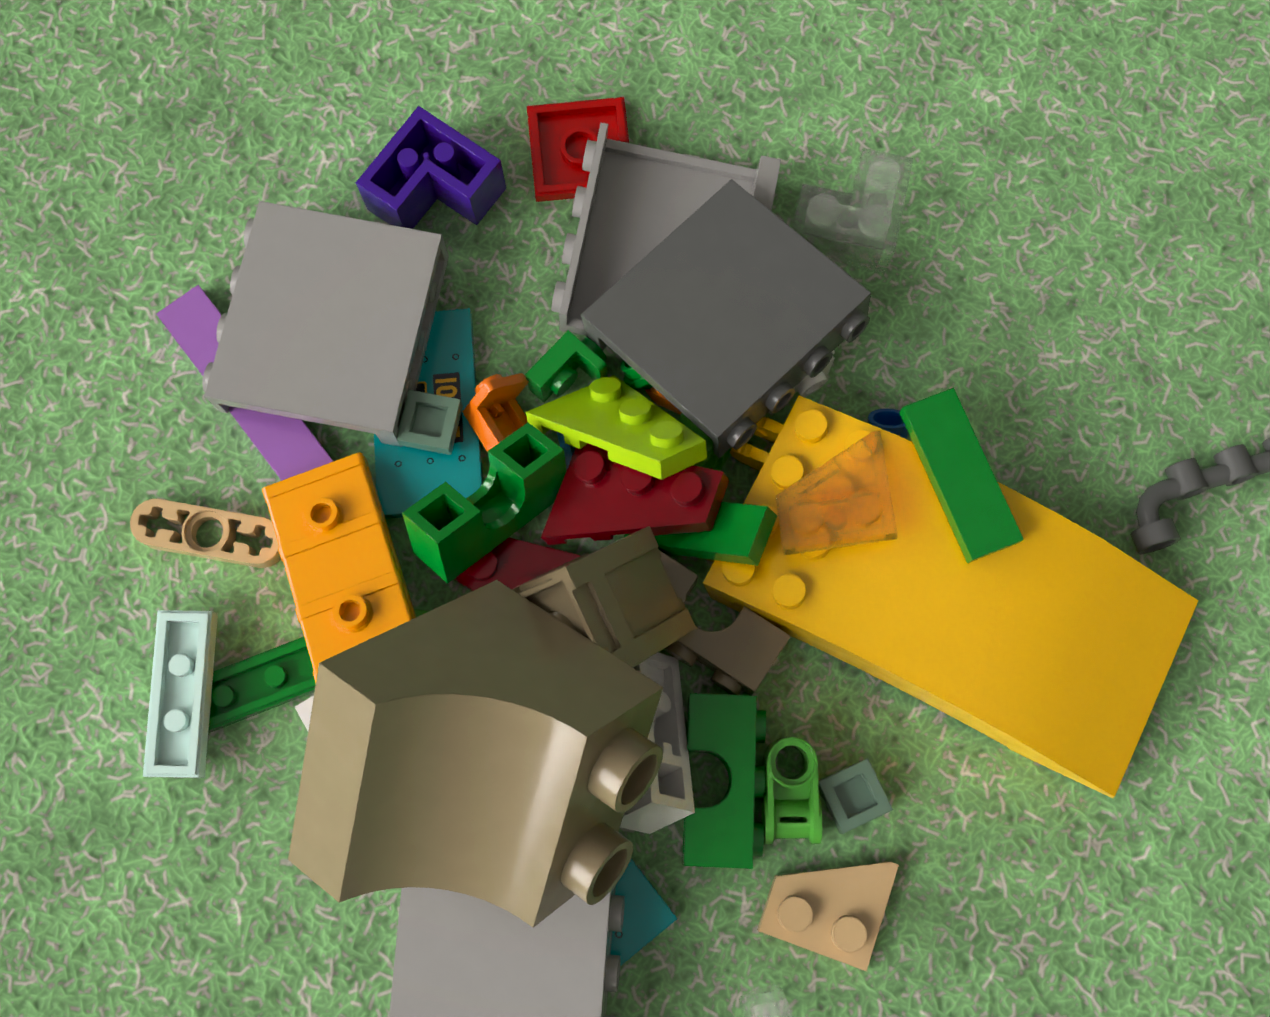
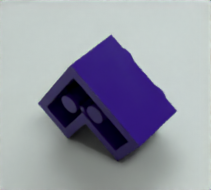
[355,106,507,229]

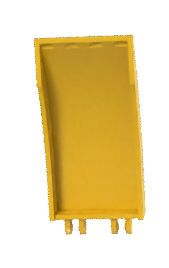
[703,395,1199,798]

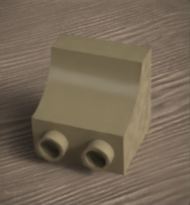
[288,580,663,928]

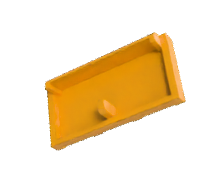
[262,452,416,683]

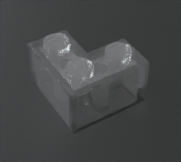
[792,148,913,275]

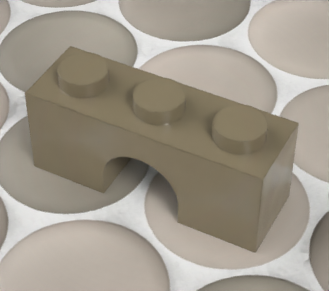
[659,550,791,696]

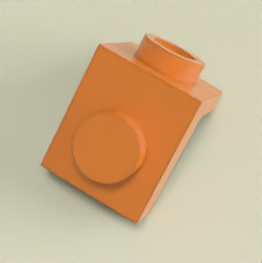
[462,373,528,452]

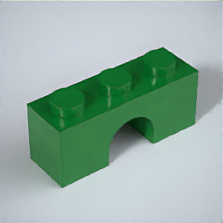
[402,422,567,584]
[682,693,766,869]

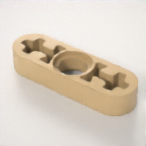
[130,499,281,568]

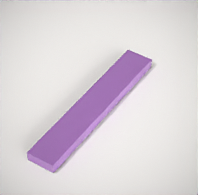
[156,285,333,481]

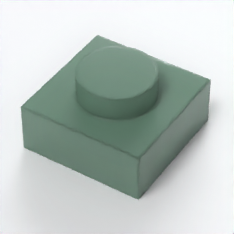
[396,390,463,455]
[818,758,893,834]

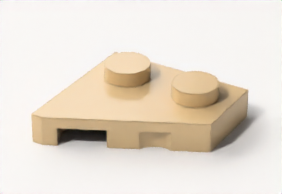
[757,861,899,971]

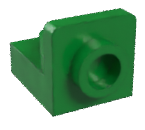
[525,330,608,402]

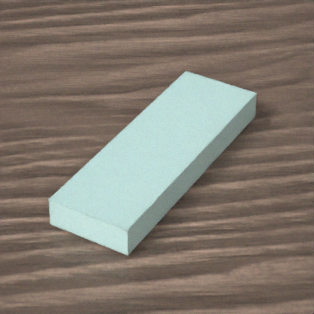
[143,610,218,778]

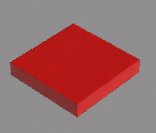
[527,97,629,202]

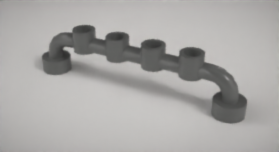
[1130,438,1270,555]

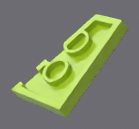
[526,375,707,480]

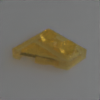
[776,431,897,555]

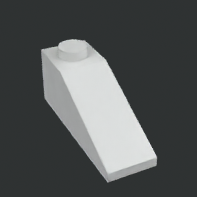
[620,652,695,834]

